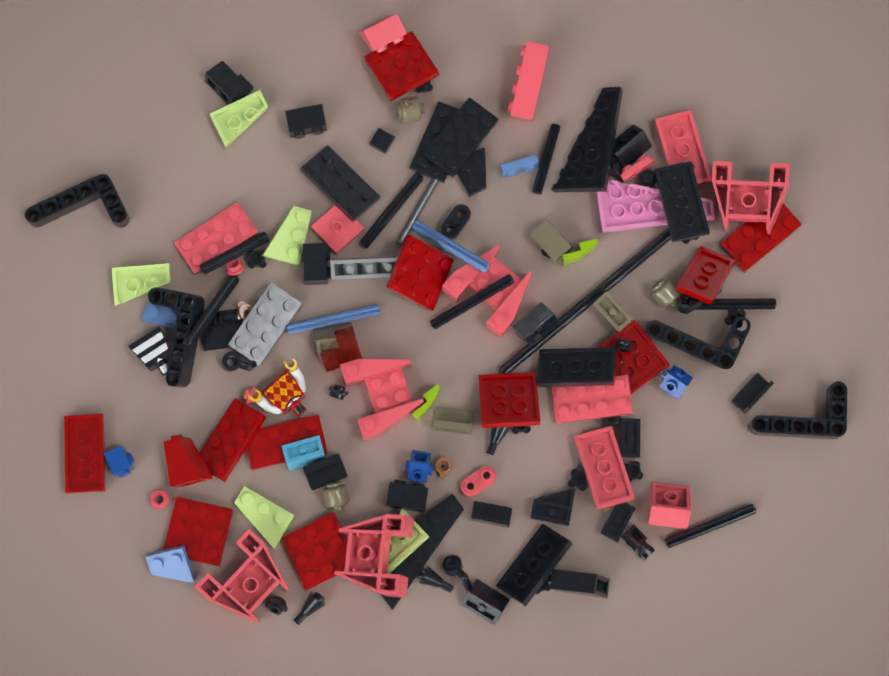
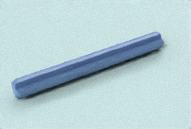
[412,220,490,272]
[286,304,380,334]

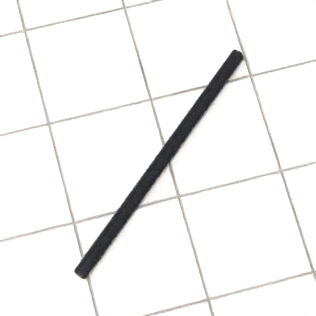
[500,228,671,374]

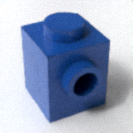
[104,445,135,478]

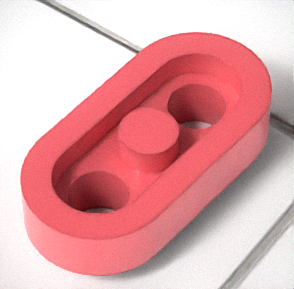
[620,154,656,182]
[461,466,496,497]

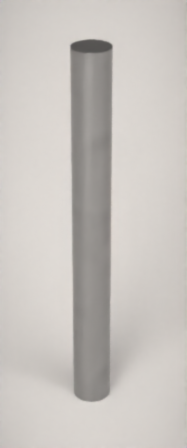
[396,178,439,246]

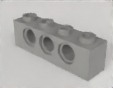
[330,256,398,280]

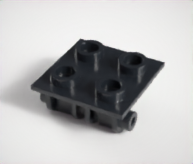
[202,309,240,351]

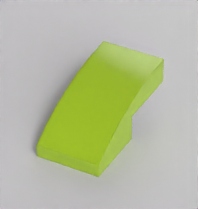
[561,239,598,266]
[412,384,440,422]

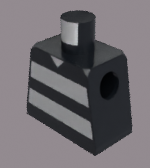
[128,327,171,376]

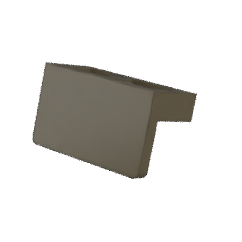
[530,219,573,261]
[593,291,634,332]
[314,322,356,356]
[433,407,474,435]

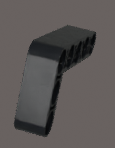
[25,174,130,228]
[148,287,205,388]
[646,316,751,369]
[749,381,847,439]

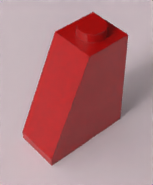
[163,435,213,487]

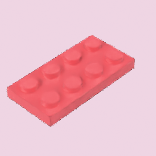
[654,110,712,185]
[174,202,259,275]
[552,375,633,424]
[574,426,635,510]

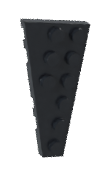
[551,87,623,193]
[381,493,464,611]

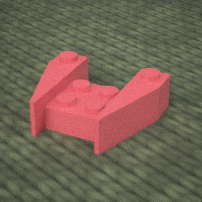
[712,161,791,234]
[442,245,532,338]
[340,359,424,441]
[334,514,414,598]
[195,529,289,623]

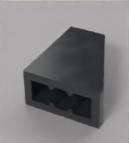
[549,570,610,598]

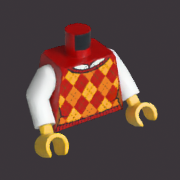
[247,356,307,417]

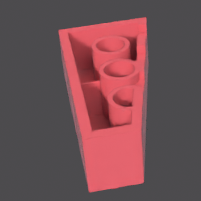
[508,41,549,121]

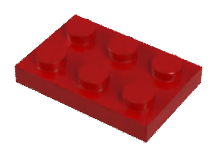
[676,246,735,305]

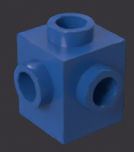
[659,365,693,399]
[405,450,434,483]

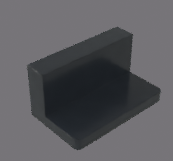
[205,61,247,105]
[612,124,652,168]
[731,373,774,414]
[303,453,348,490]
[470,501,512,528]
[461,579,510,625]

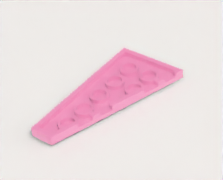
[596,180,715,233]

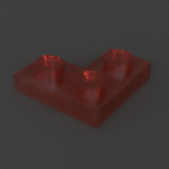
[320,326,362,372]

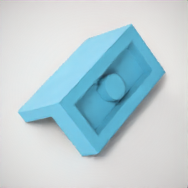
[282,435,326,471]

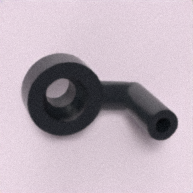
[221,352,257,372]
[442,555,472,591]

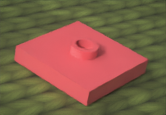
[311,205,365,255]

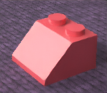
[359,14,407,53]
[648,482,691,529]

